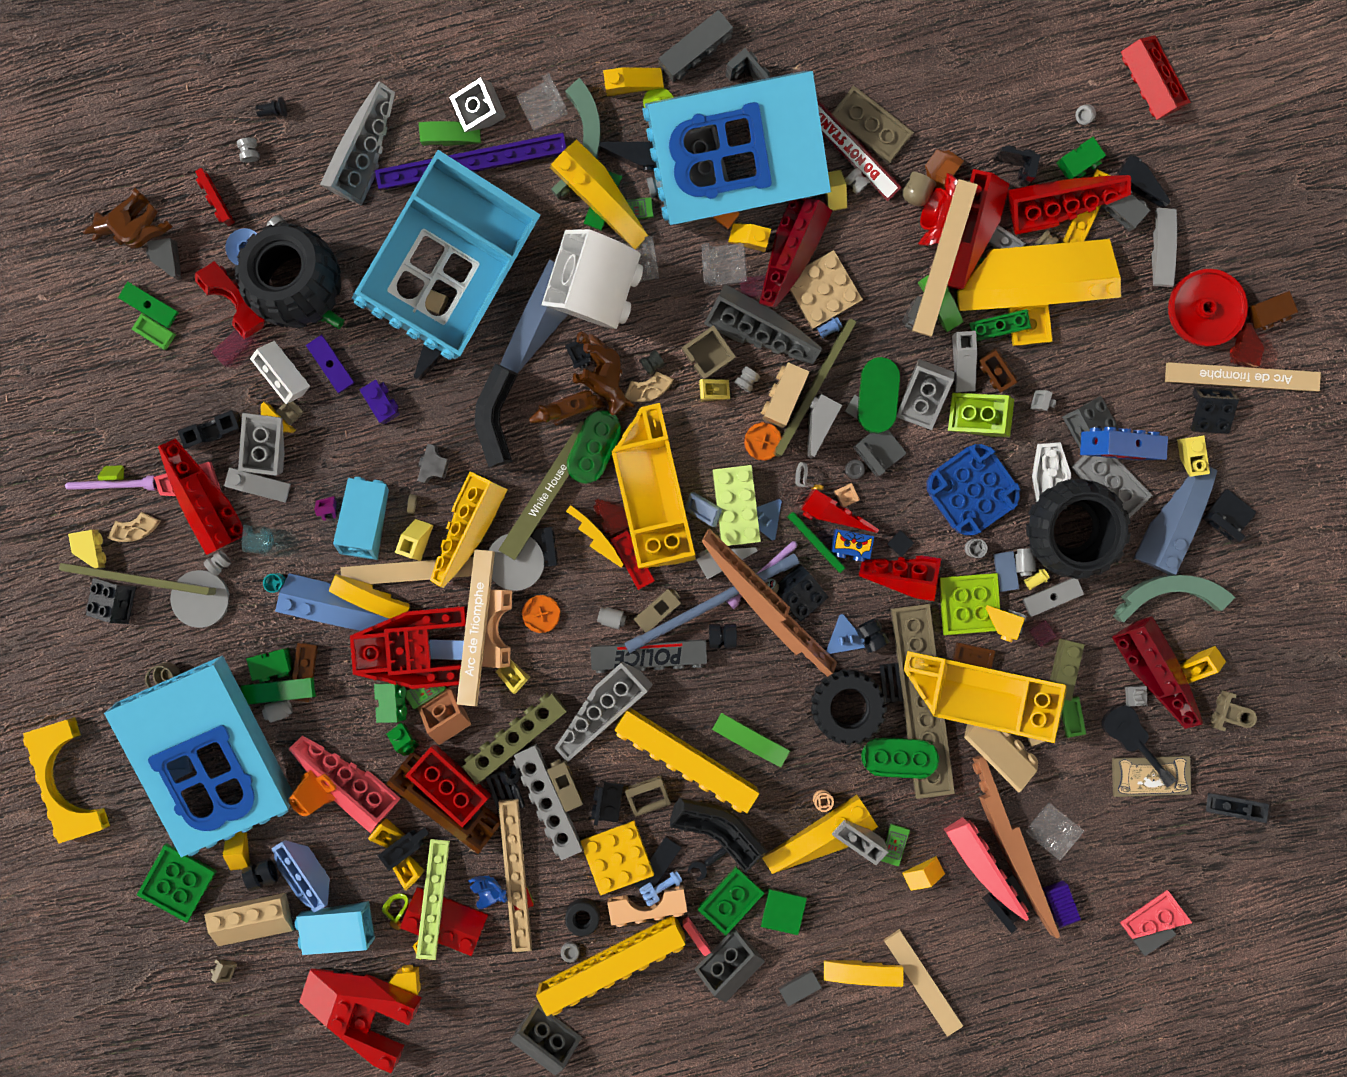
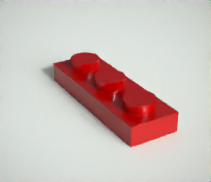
[195,168,235,226]
[611,530,655,590]

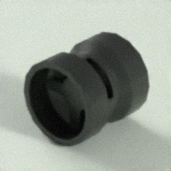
[639,350,666,376]

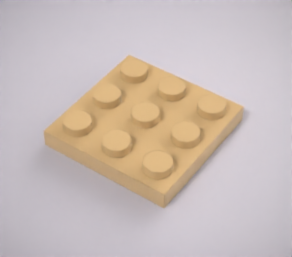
[790,250,863,330]

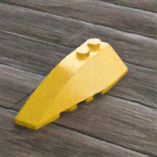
[550,139,648,249]
[430,472,508,588]
[762,795,878,874]

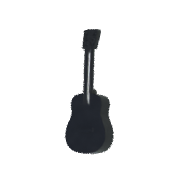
[1101,705,1176,787]

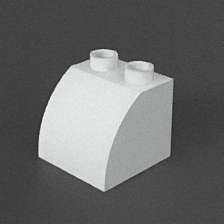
[542,229,643,329]

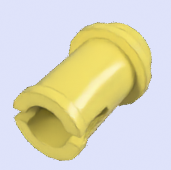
[1024,569,1050,591]

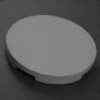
[489,534,545,591]
[170,570,230,628]

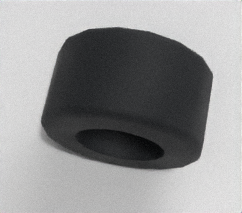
[565,898,600,937]

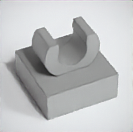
[1030,390,1057,411]
[1125,685,1148,706]

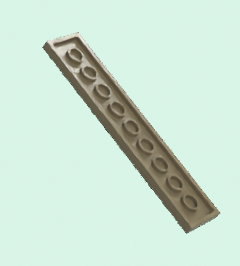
[891,604,955,799]

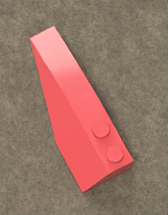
[289,736,401,833]

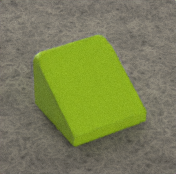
[98,465,124,481]

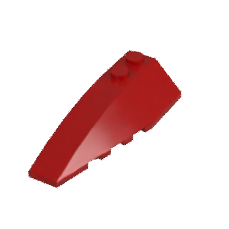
[1008,175,1131,235]

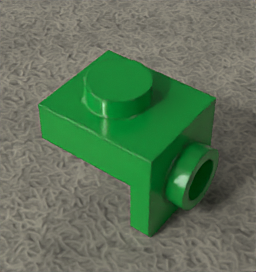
[386,722,419,756]

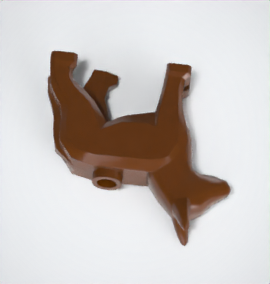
[83,188,173,249]
[573,331,635,415]
[529,390,606,426]

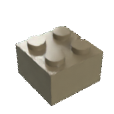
[682,325,736,379]

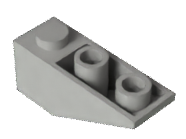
[952,331,977,392]

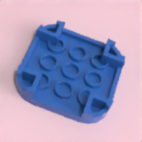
[927,444,1020,535]

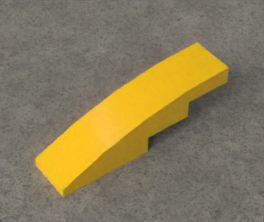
[566,505,624,568]
[329,574,410,619]
[824,960,903,987]

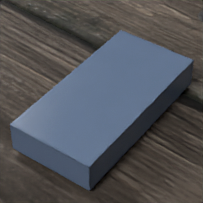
[685,492,722,527]
[993,551,1019,592]

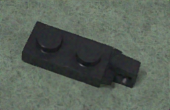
[377,827,429,871]

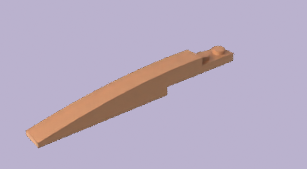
[702,529,837,677]
[972,755,1060,938]

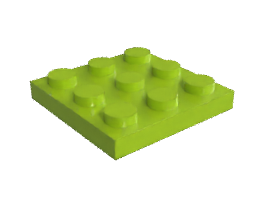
[939,573,1000,635]

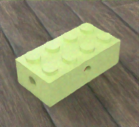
[712,465,761,546]

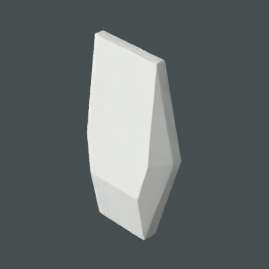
[1032,442,1071,509]

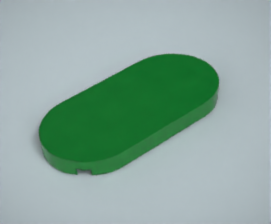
[857,357,900,434]
[567,410,621,484]
[861,737,939,779]

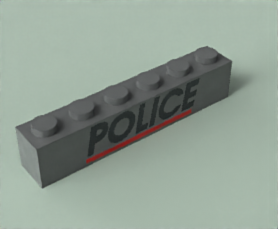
[590,639,707,673]

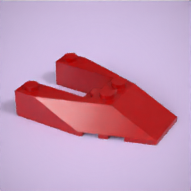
[350,606,468,689]
[299,968,422,1073]

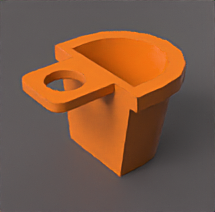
[288,770,337,816]

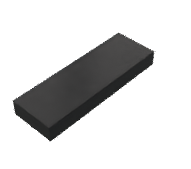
[633,836,681,888]

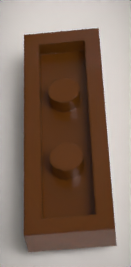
[292,642,318,702]

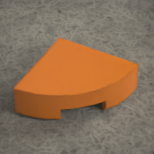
[713,212,740,230]

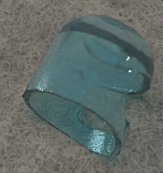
[242,524,274,554]

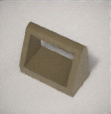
[625,775,671,817]

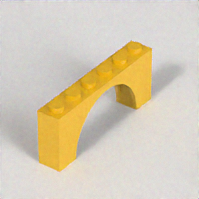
[23,717,110,844]

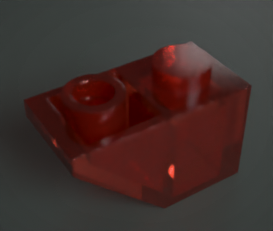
[1230,323,1264,368]
[593,499,629,535]

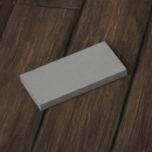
[1071,455,1153,518]

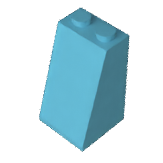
[333,477,389,560]
[295,901,375,955]

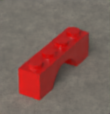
[195,261,264,340]

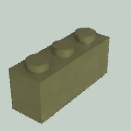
[1049,639,1084,701]

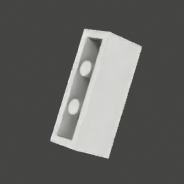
[250,341,310,404]

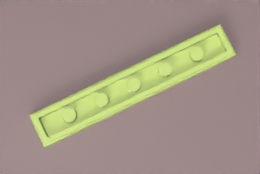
[416,839,450,960]

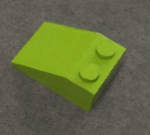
[948,393,1014,437]

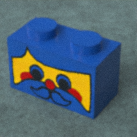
[830,529,874,562]

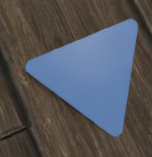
[757,499,782,540]
[826,614,865,654]

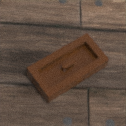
[952,642,995,669]

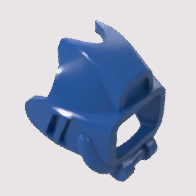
[469,875,507,909]

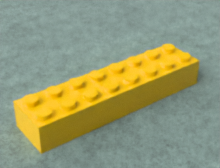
[615,707,759,813]
[536,915,686,1016]

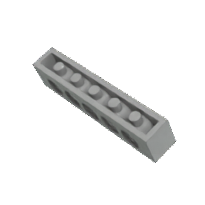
[513,743,583,861]

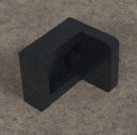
[565,339,592,369]

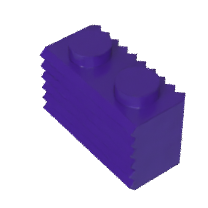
[1042,881,1081,928]

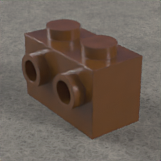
[1248,291,1298,330]
[979,347,1018,393]

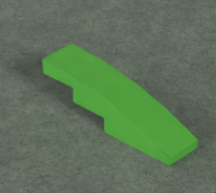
[712,713,790,767]

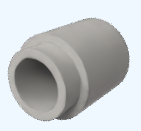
[1015,548,1036,576]
[597,607,627,630]
[262,700,293,723]

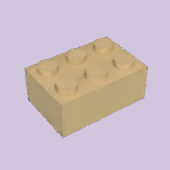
[761,362,809,428]

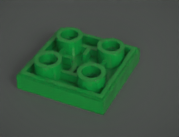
[761,888,807,935]

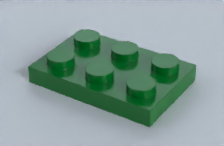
[697,866,764,935]

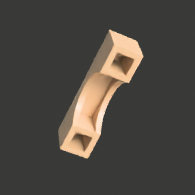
[482,589,512,668]
[607,885,687,927]

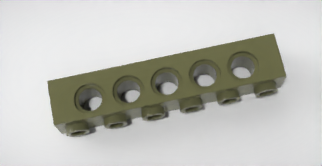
[462,692,568,785]

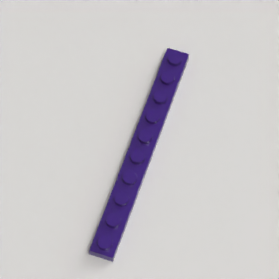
[375,133,566,191]

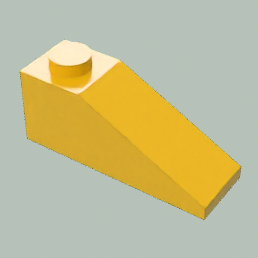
[603,67,664,96]

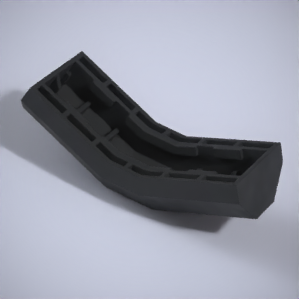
[475,364,518,468]
[670,798,768,873]

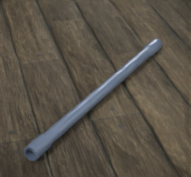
[624,554,799,653]

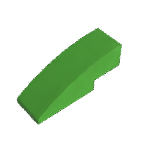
[419,121,481,146]
[918,275,963,332]

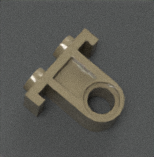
[1211,691,1257,731]

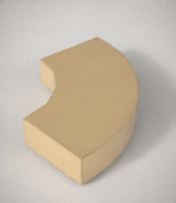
[625,371,674,402]
[107,512,161,542]

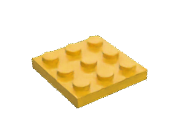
[580,820,654,895]

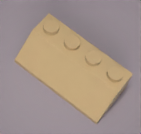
[964,724,1038,793]
[204,893,294,946]

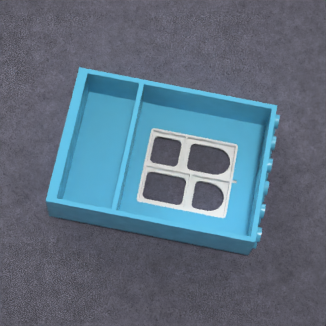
[352,150,540,360]

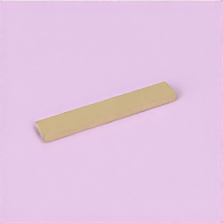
[883,929,963,1037]

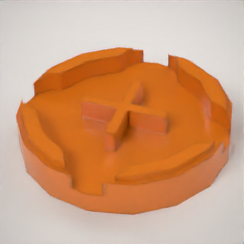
[744,422,782,461]
[522,595,560,633]

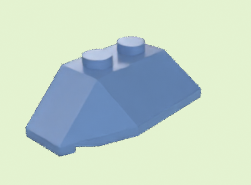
[272,840,330,913]

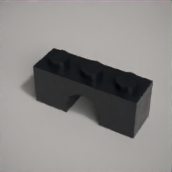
[178,410,242,450]

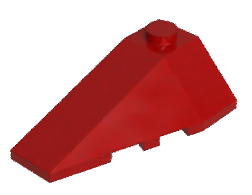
[800,489,879,533]
[859,556,941,601]

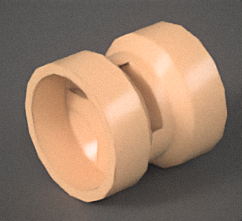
[813,789,834,812]

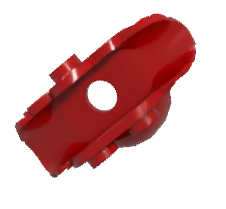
[917,173,958,246]

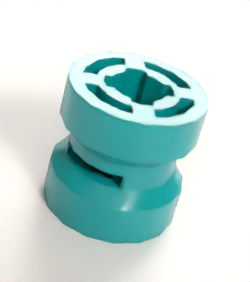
[263,573,286,593]

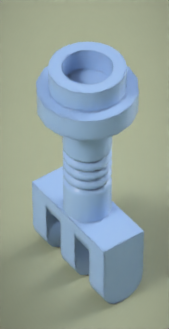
[639,871,682,906]

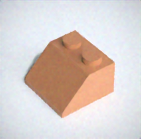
[418,687,471,745]

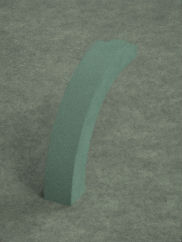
[551,78,601,199]
[1113,575,1235,622]

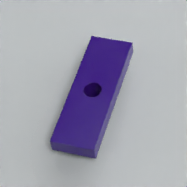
[306,334,355,394]

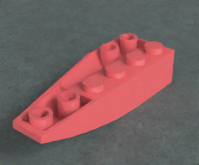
[944,817,1029,921]

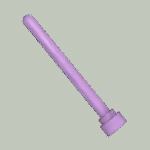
[65,475,158,491]
[726,541,798,609]

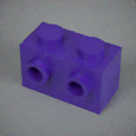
[359,380,400,424]

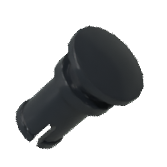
[255,97,287,117]

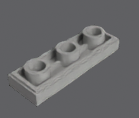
[1022,578,1084,617]

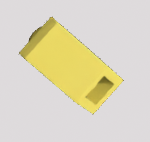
[1177,436,1210,477]
[395,519,434,561]
[68,530,106,568]

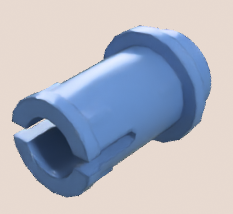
[817,317,843,339]

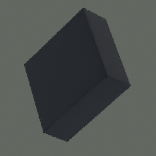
[887,530,914,557]

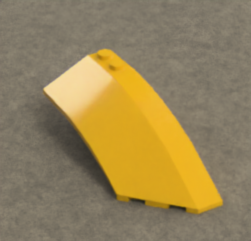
[957,239,1121,311]
[612,403,696,569]
[904,651,1067,743]

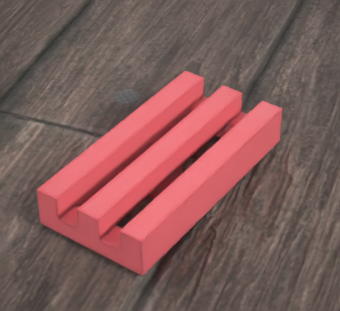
[683,917,711,956]

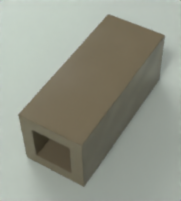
[634,588,681,633]
[547,759,584,812]

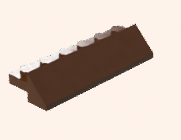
[387,752,501,854]

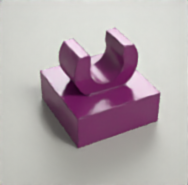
[314,496,337,521]

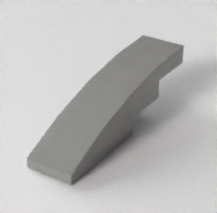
[1151,208,1177,287]

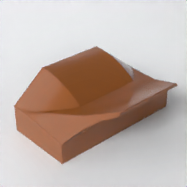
[925,149,964,189]

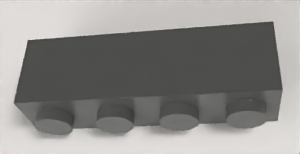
[658,10,733,82]

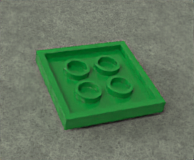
[137,843,217,923]

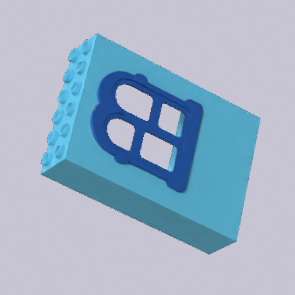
[642,71,831,225]
[104,655,293,857]

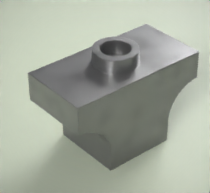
[417,444,450,483]

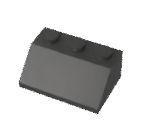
[694,928,765,1003]
[510,1003,582,1075]

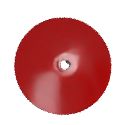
[1168,269,1248,347]

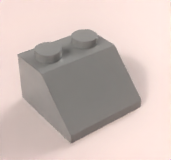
[450,78,506,132]

